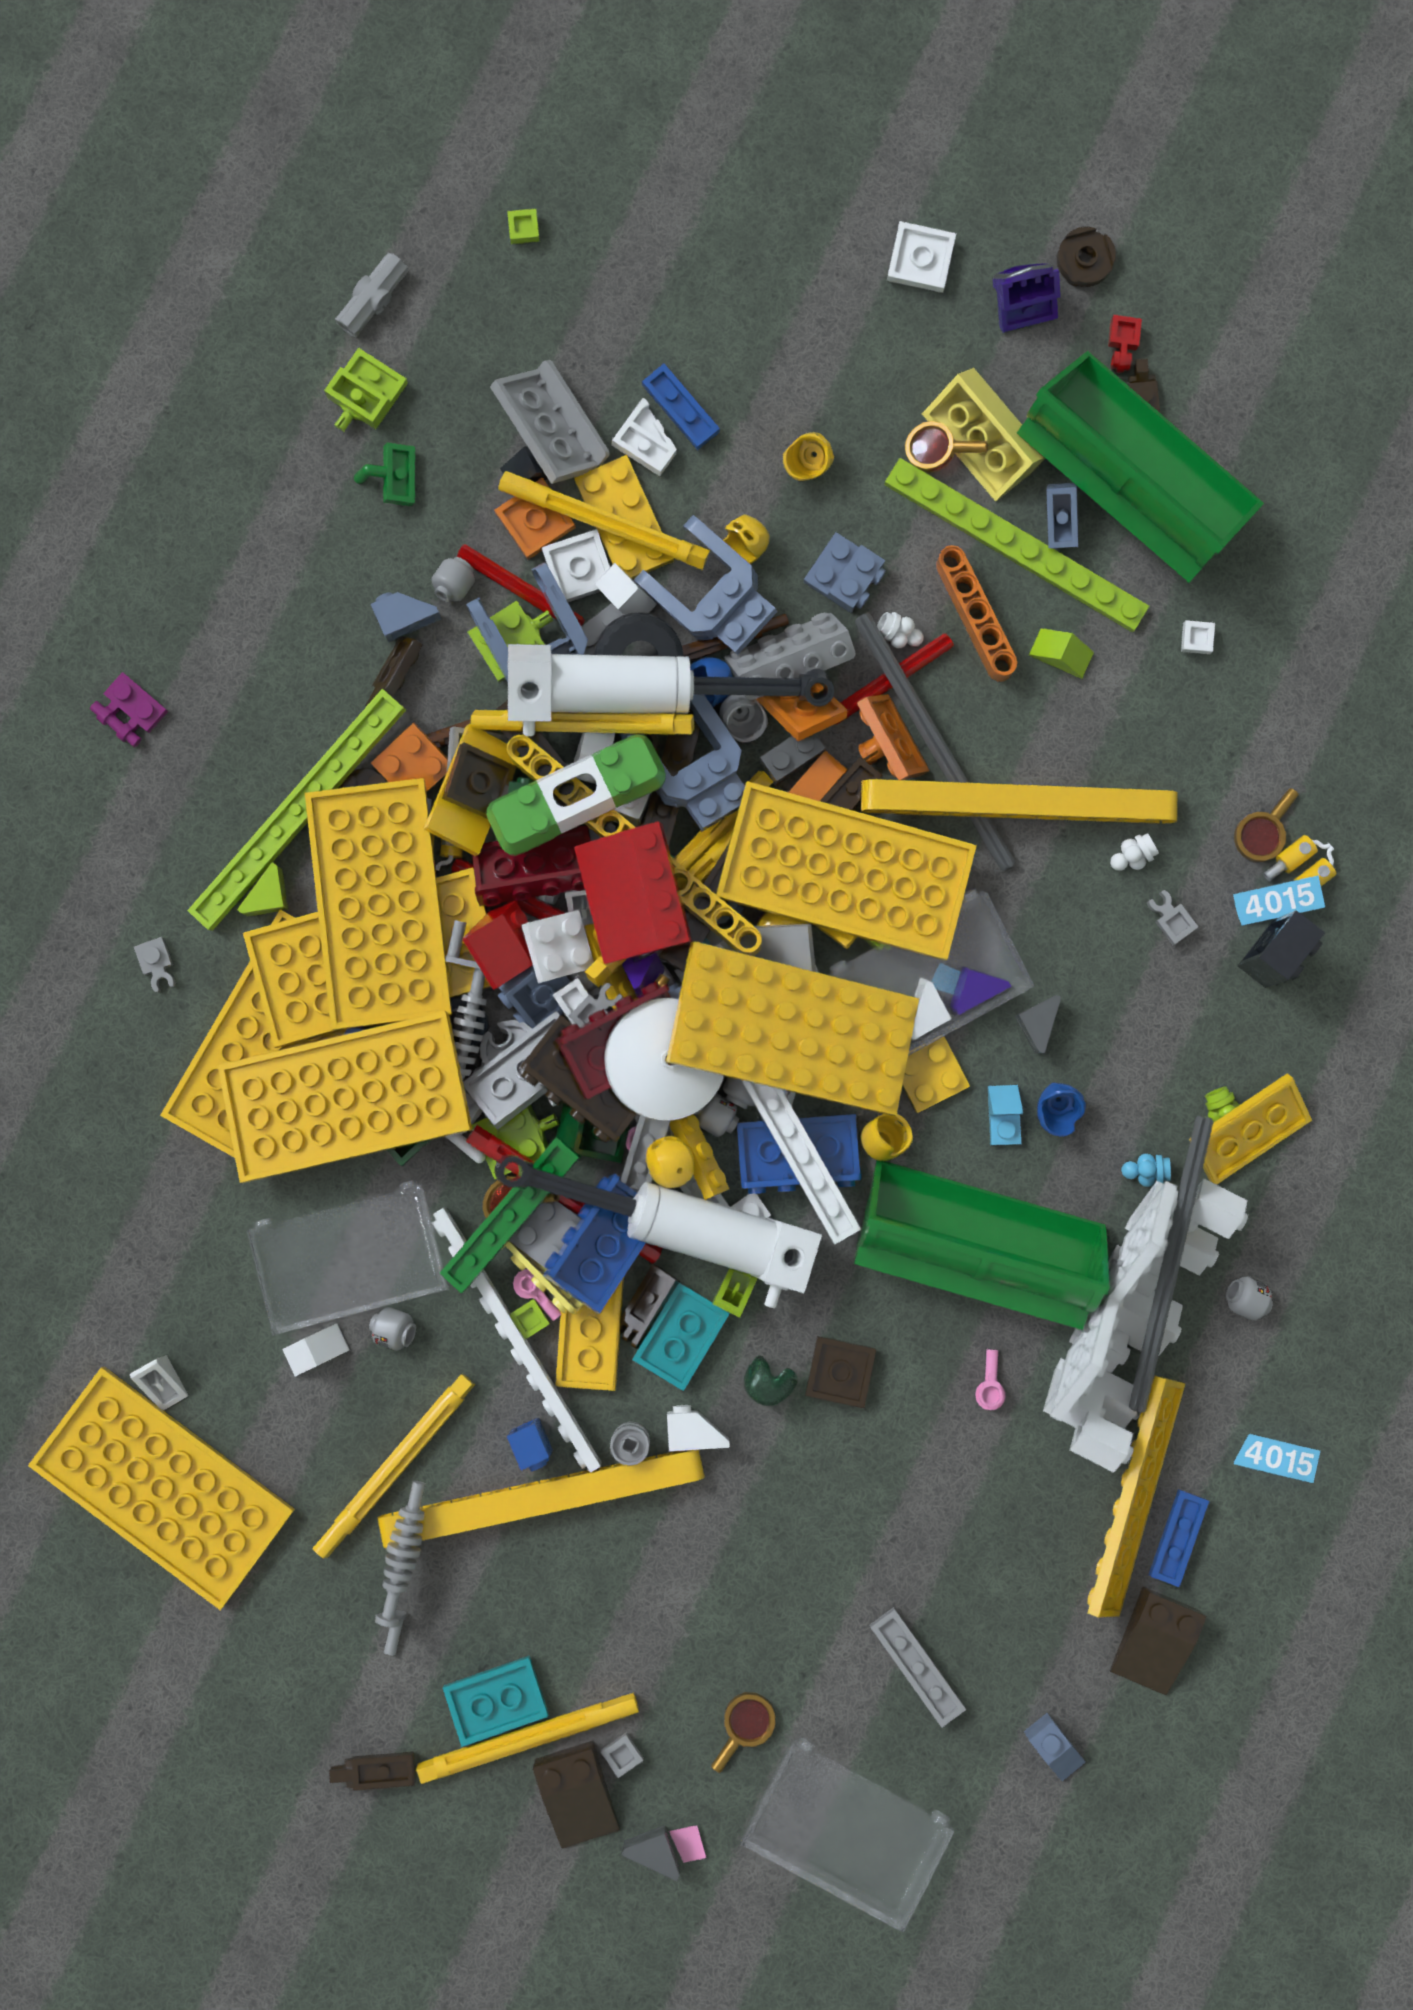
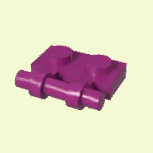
[90,672,168,747]

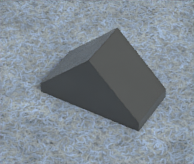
[1015,995,1061,1055]
[621,1825,680,1881]

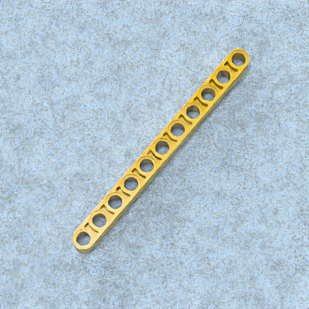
[507,735,762,956]
[861,779,1177,823]
[377,1449,705,1548]

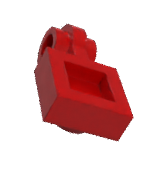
[1108,315,1142,373]

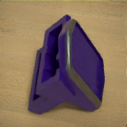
[993,263,1061,332]

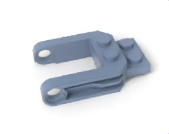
[633,515,778,655]
[466,562,588,683]
[619,694,745,831]

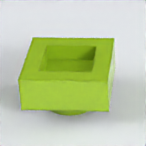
[507,209,540,244]
[509,1299,550,1340]

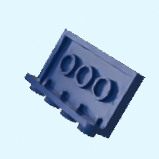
[737,1114,862,1194]
[543,1174,646,1314]

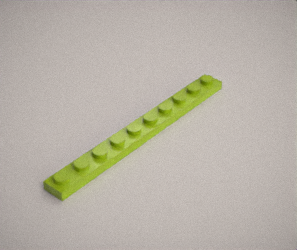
[884,458,1149,633]
[187,689,406,931]

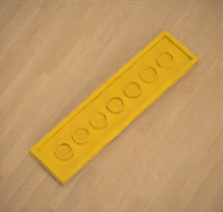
[1087,1376,1185,1618]

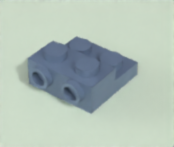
[803,532,886,614]
[497,965,571,1029]

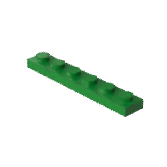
[439,1137,581,1294]

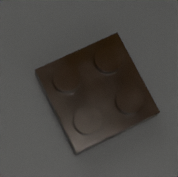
[442,742,516,819]
[805,1336,876,1408]

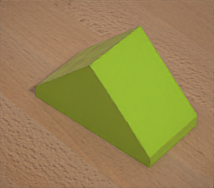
[1029,628,1094,679]
[237,862,288,917]
[713,1268,758,1318]

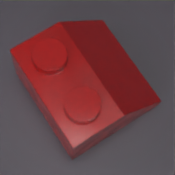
[462,901,533,989]

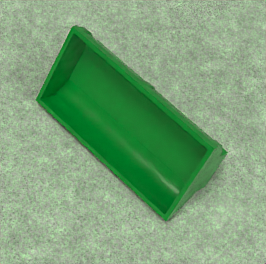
[1017,351,1264,582]
[854,1160,1110,1330]

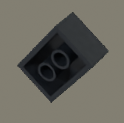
[1237,910,1325,988]

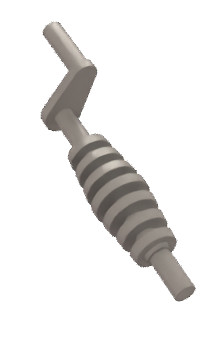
[445,920,487,1080]
[375,1481,425,1655]

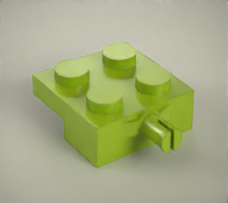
[324,348,408,432]
[468,601,554,683]
[472,1104,559,1179]

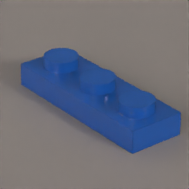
[642,364,720,450]
[1148,1489,1209,1587]

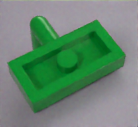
[354,442,415,506]

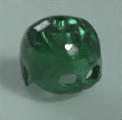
[744,1355,799,1406]

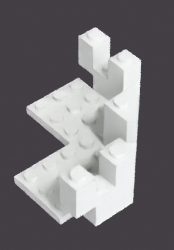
[1043,1179,1248,1473]

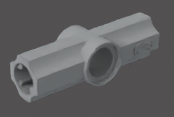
[335,253,409,337]

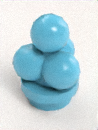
[1121,1154,1171,1187]

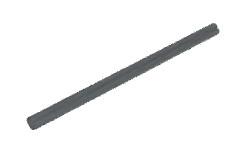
[855,613,1015,871]
[1129,1116,1213,1413]

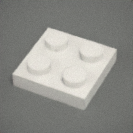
[887,221,956,293]
[542,529,610,602]
[522,910,594,983]

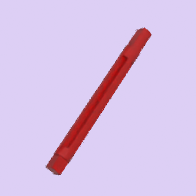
[466,1124,663,1264]

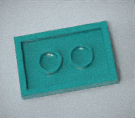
[632,1282,730,1391]
[443,1655,549,1747]

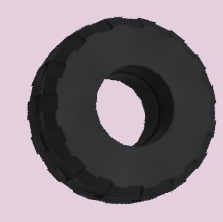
[595,612,683,657]

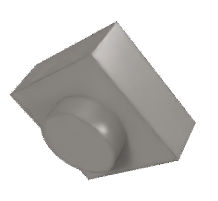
[601,1732,644,1778]

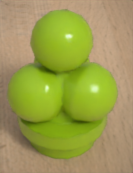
[1205,1086,1239,1123]

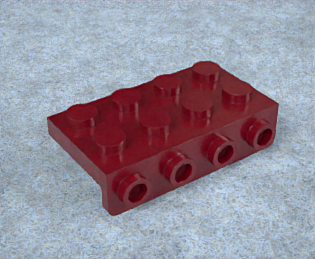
[472,825,591,906]
[555,981,671,1099]

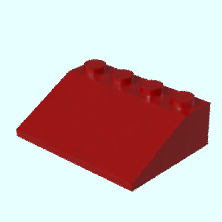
[574,821,693,964]

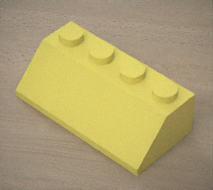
[922,368,1046,501]

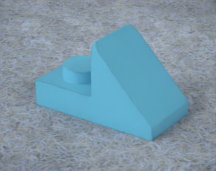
[988,1085,1023,1145]

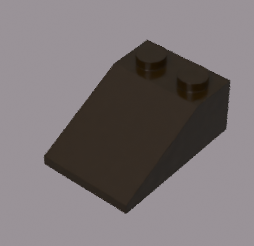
[1110,1586,1207,1695]
[533,1740,620,1849]

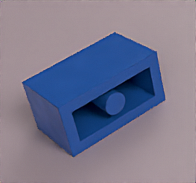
[506,1417,553,1472]

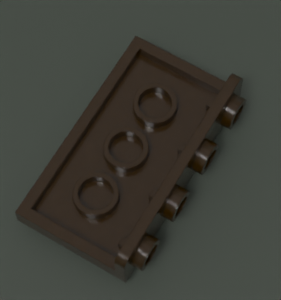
[519,1015,637,1144]

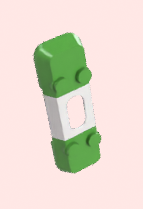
[487,734,666,856]

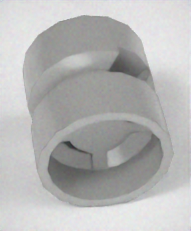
[610,1421,650,1466]

